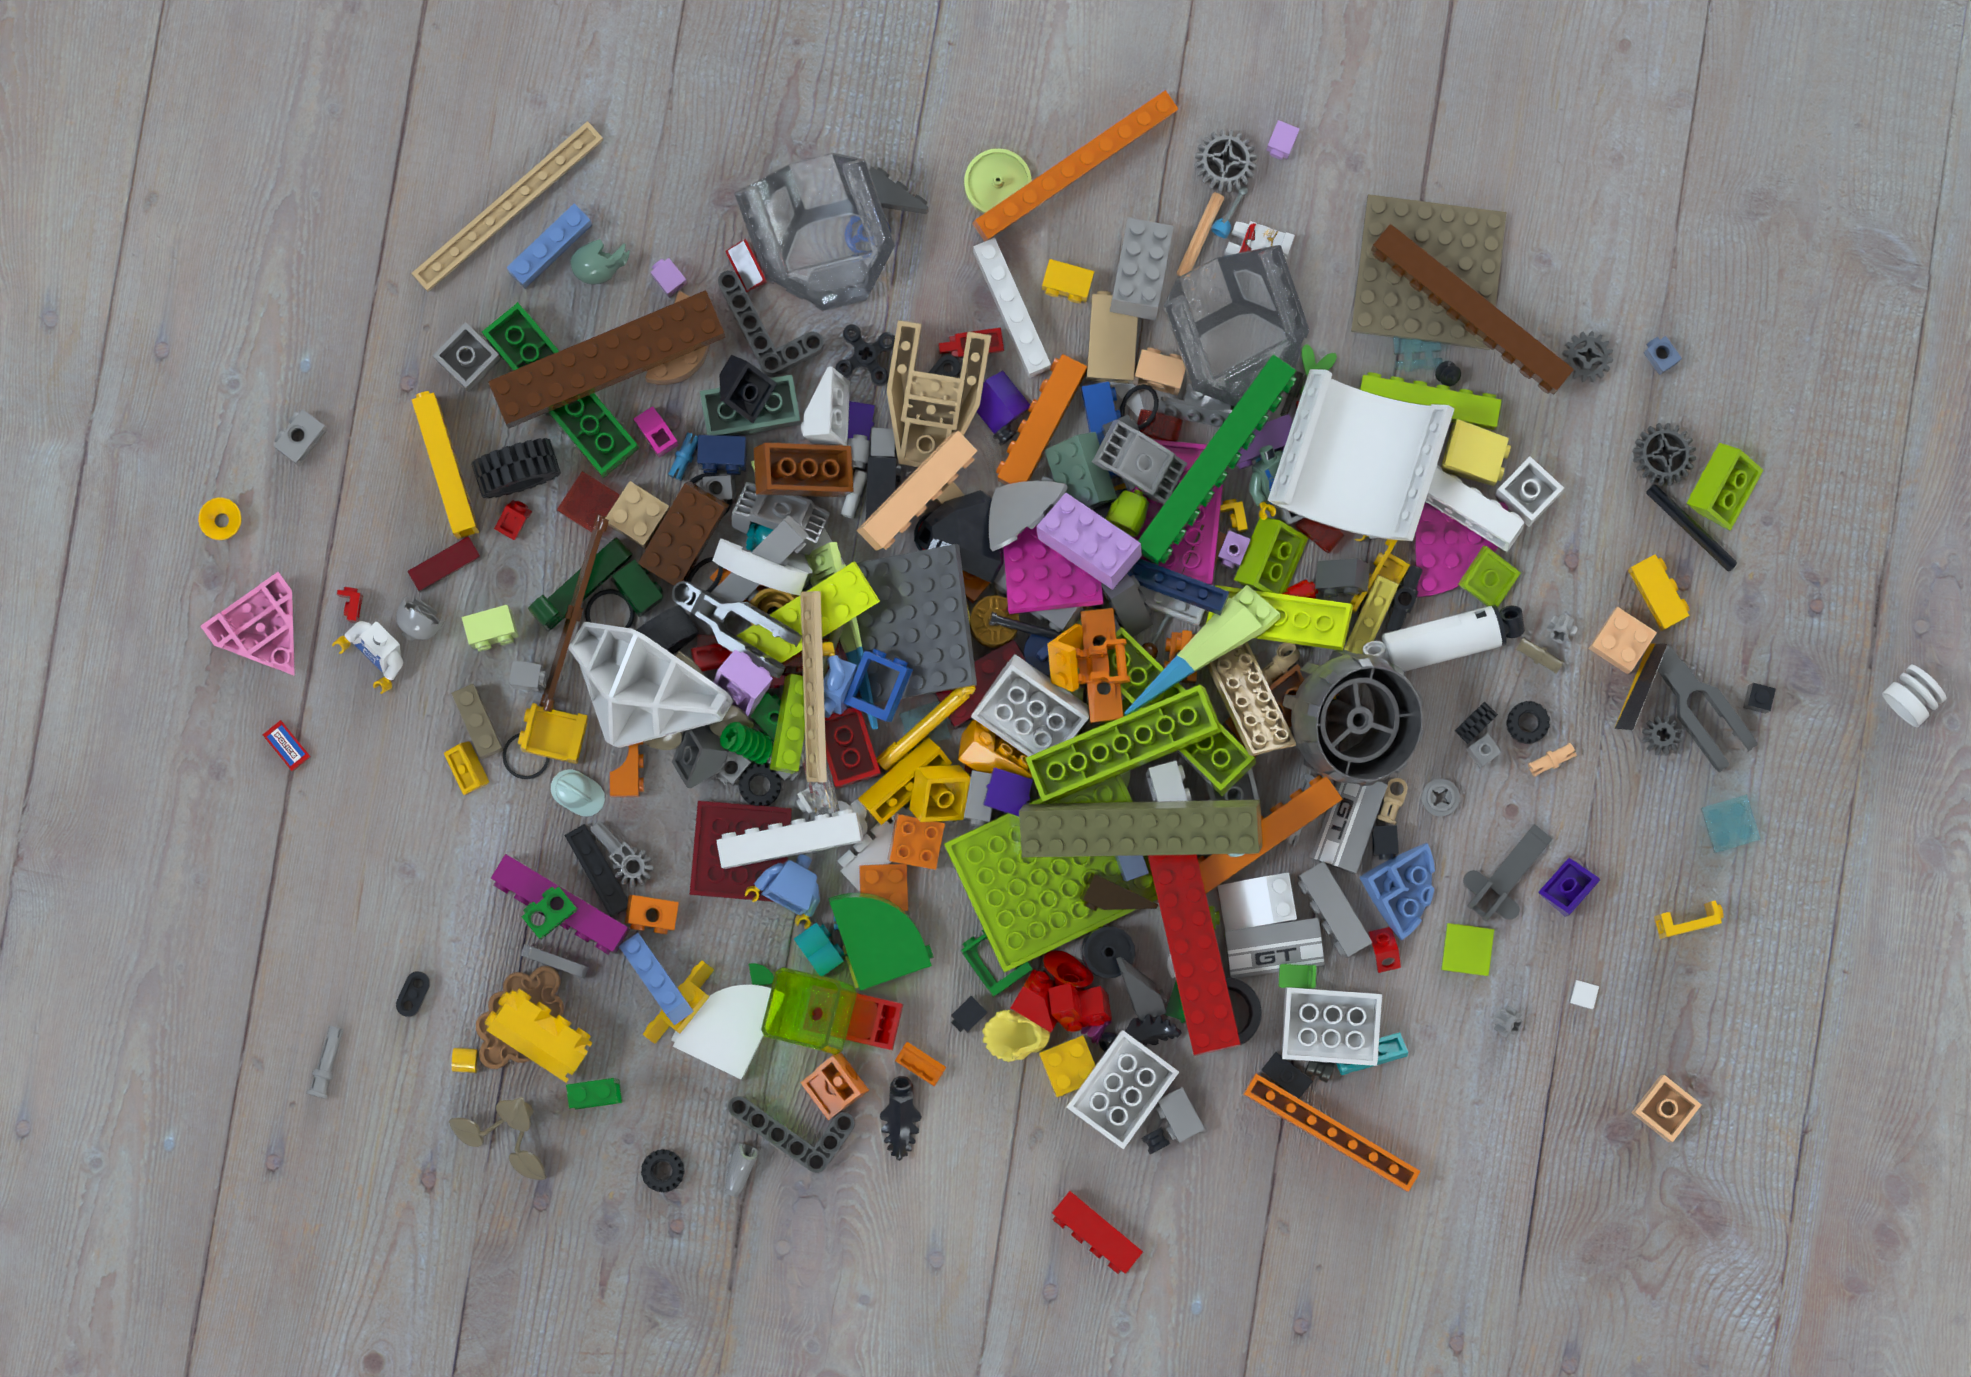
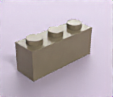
[451,684,503,760]

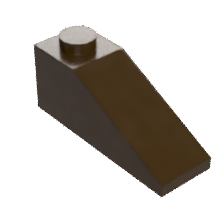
[1080,873,1158,911]

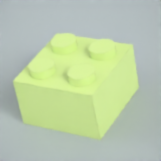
[462,605,519,652]

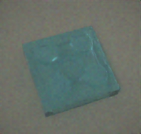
[1700,795,1761,853]

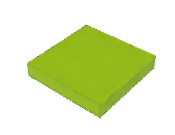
[1458,546,1521,607]
[1441,923,1494,976]

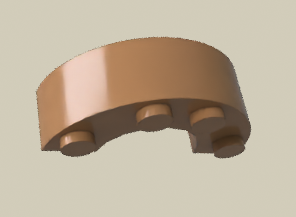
[645,291,710,385]

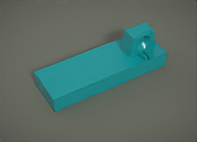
[1336,1032,1409,1076]

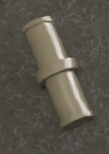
[1516,637,1564,674]

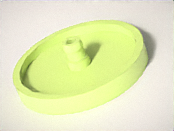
[964,149,1032,214]

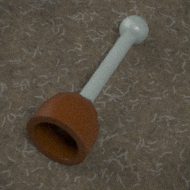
[1142,614,1173,659]

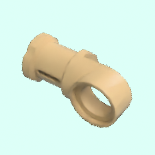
[1261,642,1300,686]
[1376,778,1408,825]

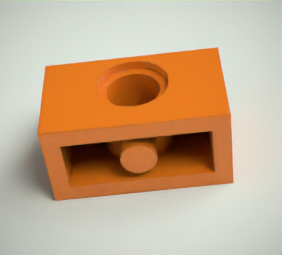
[624,895,679,935]

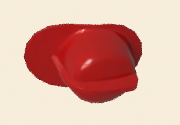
[1043,950,1094,992]

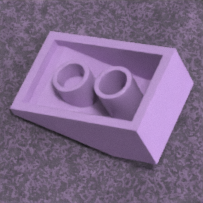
[713,649,773,718]

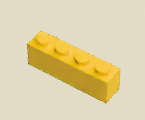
[858,737,952,825]

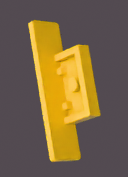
[1350,539,1410,614]
[643,960,714,1044]

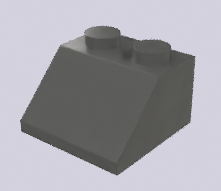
[672,725,728,788]

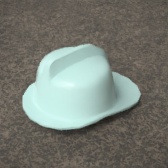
[551,769,605,816]

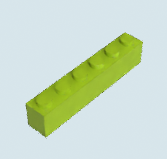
[1359,372,1502,430]

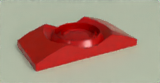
[803,984,904,1051]

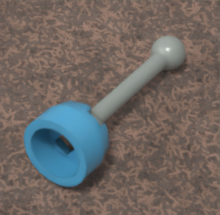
[1211,186,1248,239]

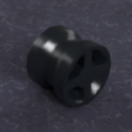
[1141,1127,1171,1155]

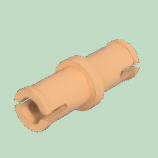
[1528,743,1577,777]

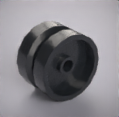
[1080,926,1135,978]

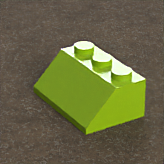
[1686,443,1763,531]
[1234,518,1308,594]

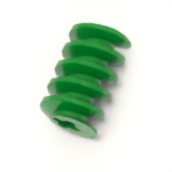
[720,722,773,764]

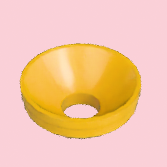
[198,497,242,540]

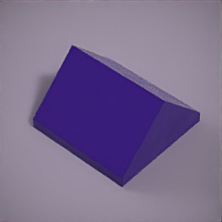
[976,370,1030,434]
[1538,858,1600,917]

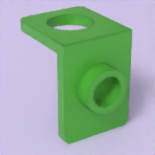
[1278,964,1316,989]

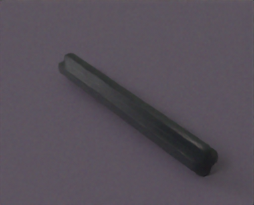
[1646,484,1737,572]

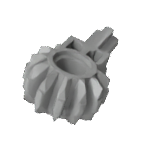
[590,821,654,888]

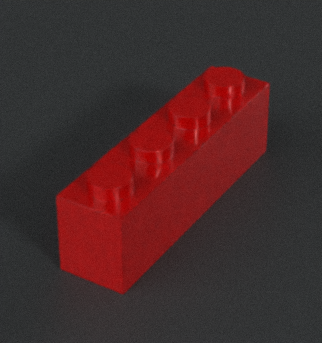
[1051,1191,1143,1274]

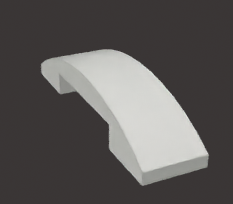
[712,539,808,596]

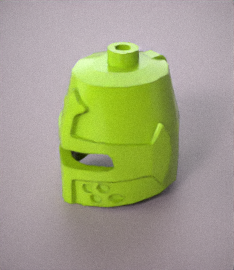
[1105,489,1149,537]

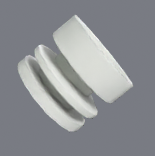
[1882,664,1947,727]

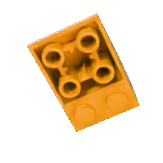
[958,719,1032,778]

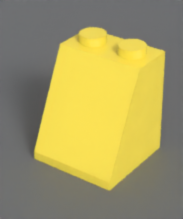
[1441,419,1511,486]

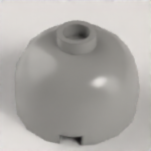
[396,597,445,641]

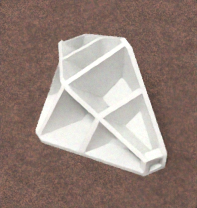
[568,622,733,748]

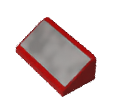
[725,239,767,293]

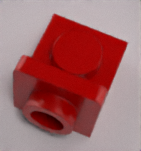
[494,500,532,540]
[337,587,363,623]

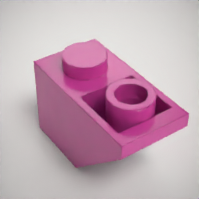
[633,406,678,458]

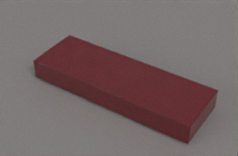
[407,536,480,592]

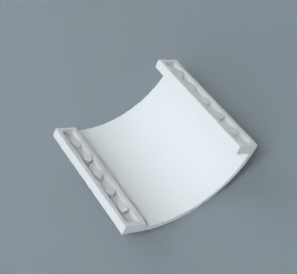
[1267,369,1454,541]

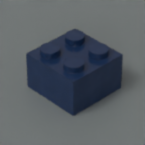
[697,435,747,475]

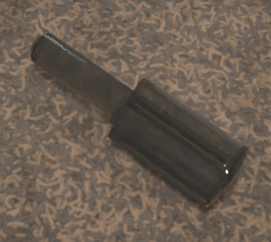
[1280,371,1307,417]

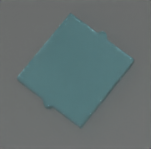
[899,701,951,751]

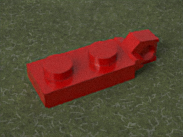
[938,327,1004,358]

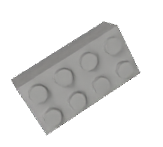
[1110,217,1174,321]

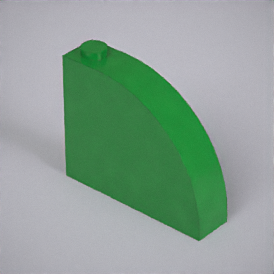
[828,893,934,991]

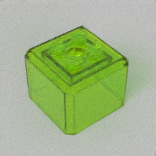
[761,967,857,1055]

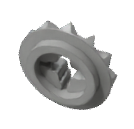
[1422,779,1460,816]

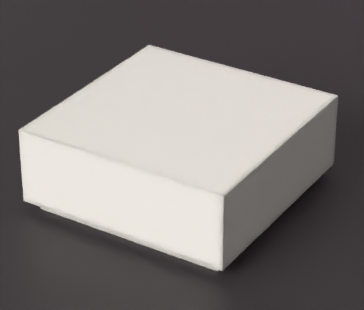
[1569,980,1599,1009]

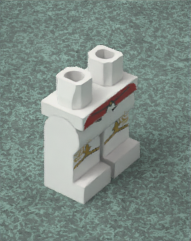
[1224,221,1295,261]

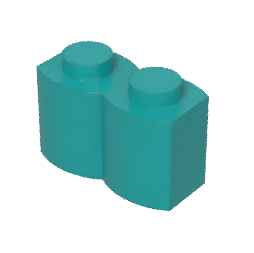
[794,922,845,977]

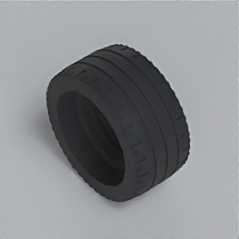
[636,605,698,654]
[1225,977,1262,1049]

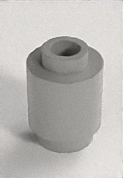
[847,435,871,470]

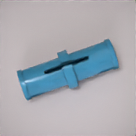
[668,432,698,481]

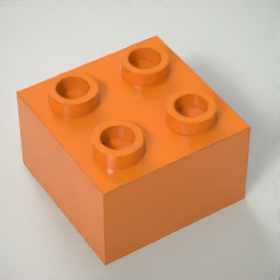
[887,813,945,870]

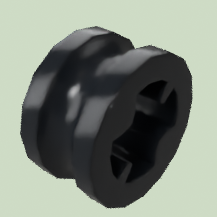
[993,423,1017,446]

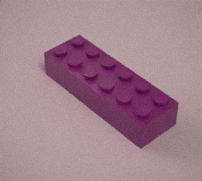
[491,854,630,955]

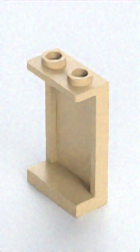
[1086,291,1138,384]

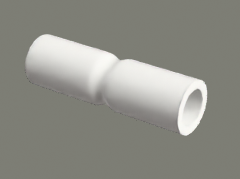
[840,470,867,519]

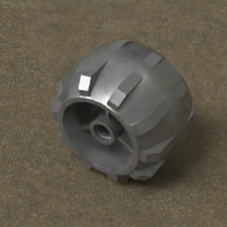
[1282,650,1424,786]

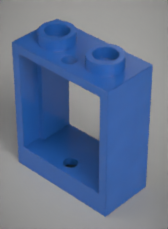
[844,649,913,722]

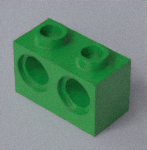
[521,886,578,940]

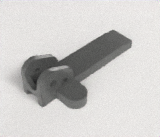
[1463,824,1552,921]

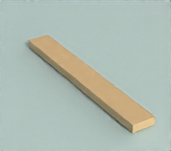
[800,591,827,782]

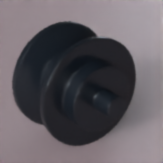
[1435,361,1461,387]

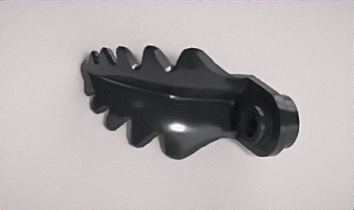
[1099,1015,1182,1052]
[880,1076,922,1161]

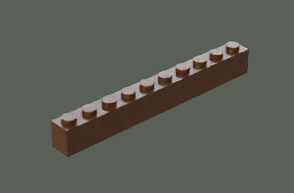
[1371,224,1574,395]

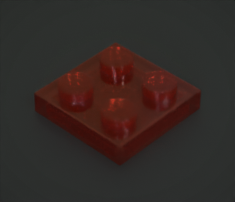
[557,471,620,533]

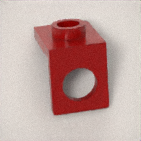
[1368,927,1401,973]

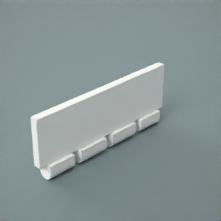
[837,807,916,892]

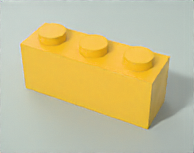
[1628,554,1690,631]

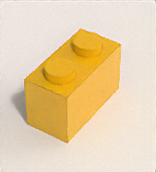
[1041,259,1094,304]

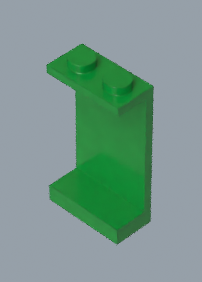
[566,1078,622,1110]

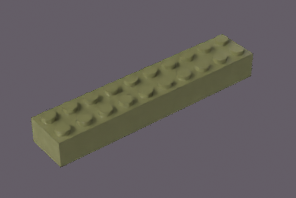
[1019,800,1262,857]

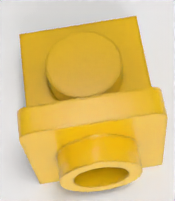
[1220,499,1248,534]

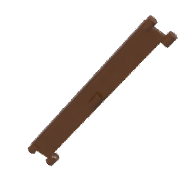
[539,514,609,712]

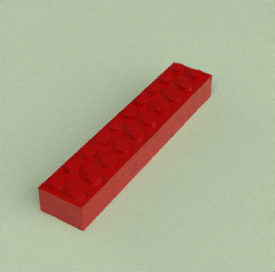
[1148,854,1240,1056]

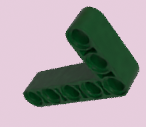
[528,537,633,632]

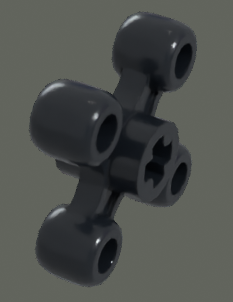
[835,324,895,386]

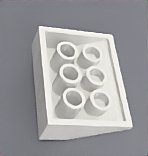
[971,654,1090,757]
[1282,987,1382,1066]
[1066,1030,1179,1149]

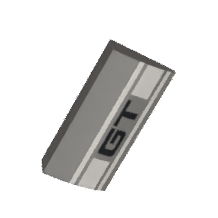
[1311,781,1388,874]
[1224,918,1324,978]

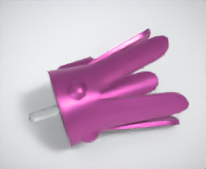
[1081,1021,1112,1045]

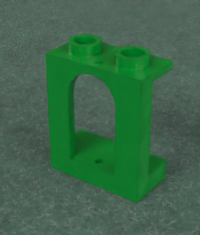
[961,930,1033,998]

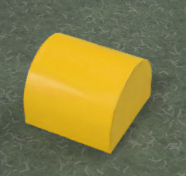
[451,1048,478,1073]

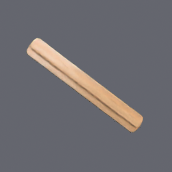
[1177,192,1224,279]

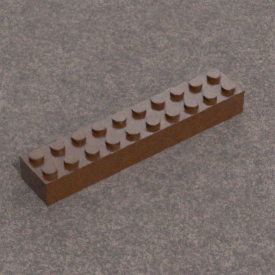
[488,290,725,429]

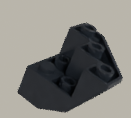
[914,490,1004,583]

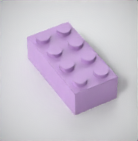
[1037,493,1142,590]

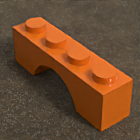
[610,742,644,798]

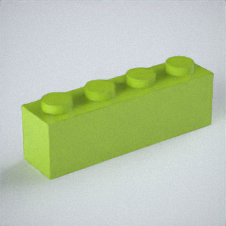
[770,674,805,774]

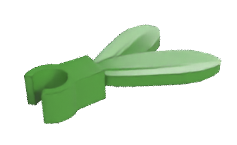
[1300,344,1337,396]

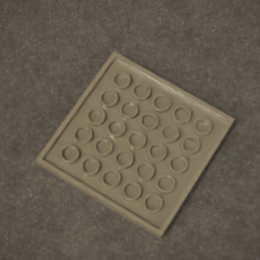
[1351,194,1506,350]

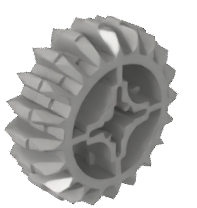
[1194,129,1257,192]

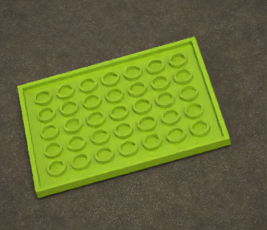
[943,775,1158,973]

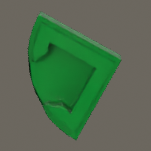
[748,963,776,986]

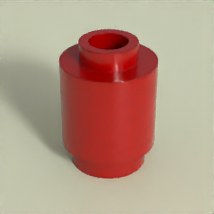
[1282,579,1318,599]

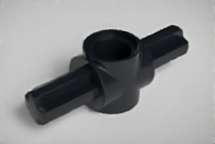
[1387,565,1423,631]

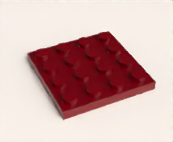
[689,801,792,902]

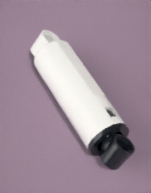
[1362,605,1525,672]

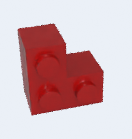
[1048,983,1112,1032]

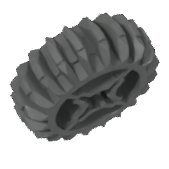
[1632,423,1696,486]

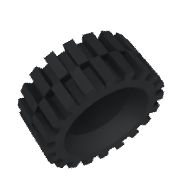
[471,438,561,499]

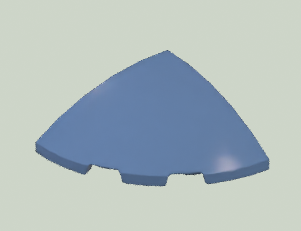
[1359,843,1435,940]

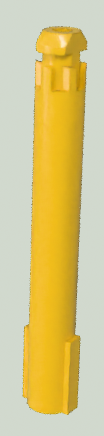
[876,686,976,771]

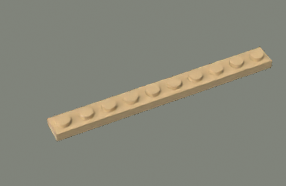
[411,121,603,292]

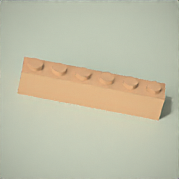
[857,431,977,551]

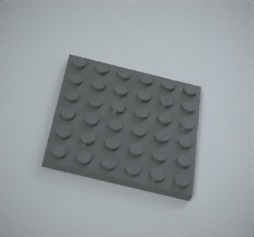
[839,544,977,707]

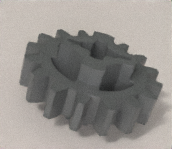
[1562,331,1613,382]

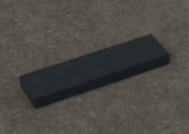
[564,824,628,917]

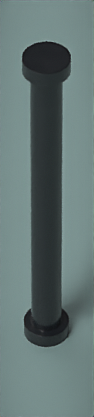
[988,611,1100,646]

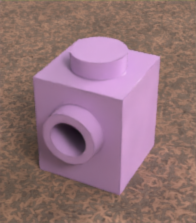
[1218,531,1250,569]

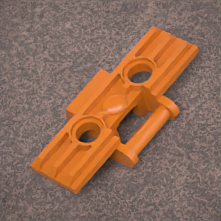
[1075,608,1130,723]

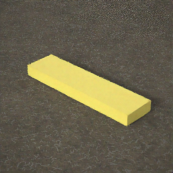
[1344,575,1399,654]

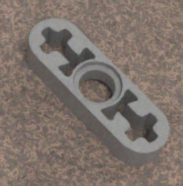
[520,944,589,979]

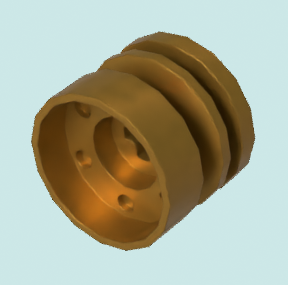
[970,595,1019,649]

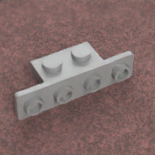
[1158,383,1232,427]

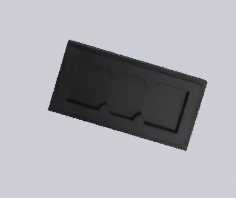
[1261,1052,1313,1099]

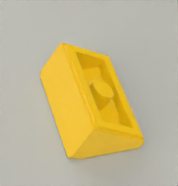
[444,741,489,795]

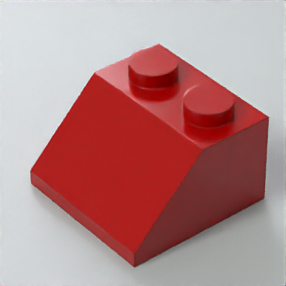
[1010,969,1058,1033]

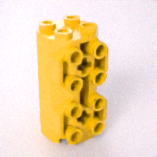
[484,988,592,1082]

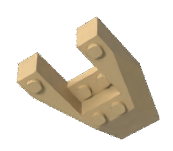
[887,320,991,467]

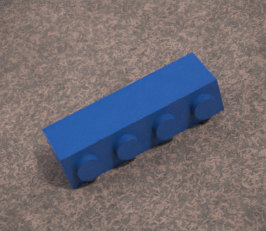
[1081,381,1121,479]

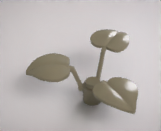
[644,652,754,750]
[449,1097,547,1180]

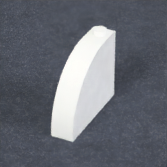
[671,985,784,1080]

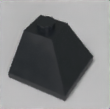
[719,355,777,423]

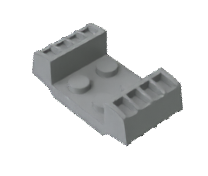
[1092,420,1188,504]
[732,482,830,555]

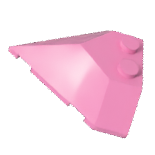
[200,572,295,676]

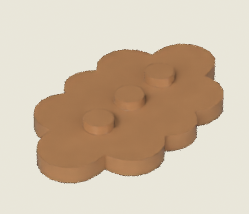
[476,966,564,1069]

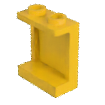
[518,703,589,764]
[1654,900,1724,939]

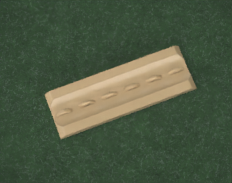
[1207,642,1296,756]

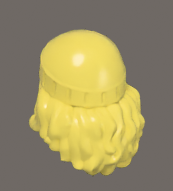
[982,1010,1050,1062]

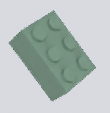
[1044,432,1117,510]

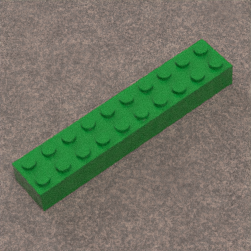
[1138,354,1297,565]

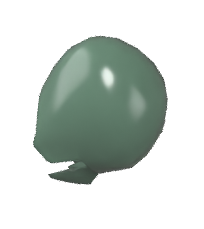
[570,239,630,285]

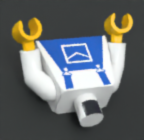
[332,621,403,694]

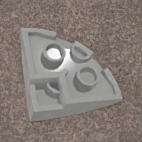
[989,481,1068,551]

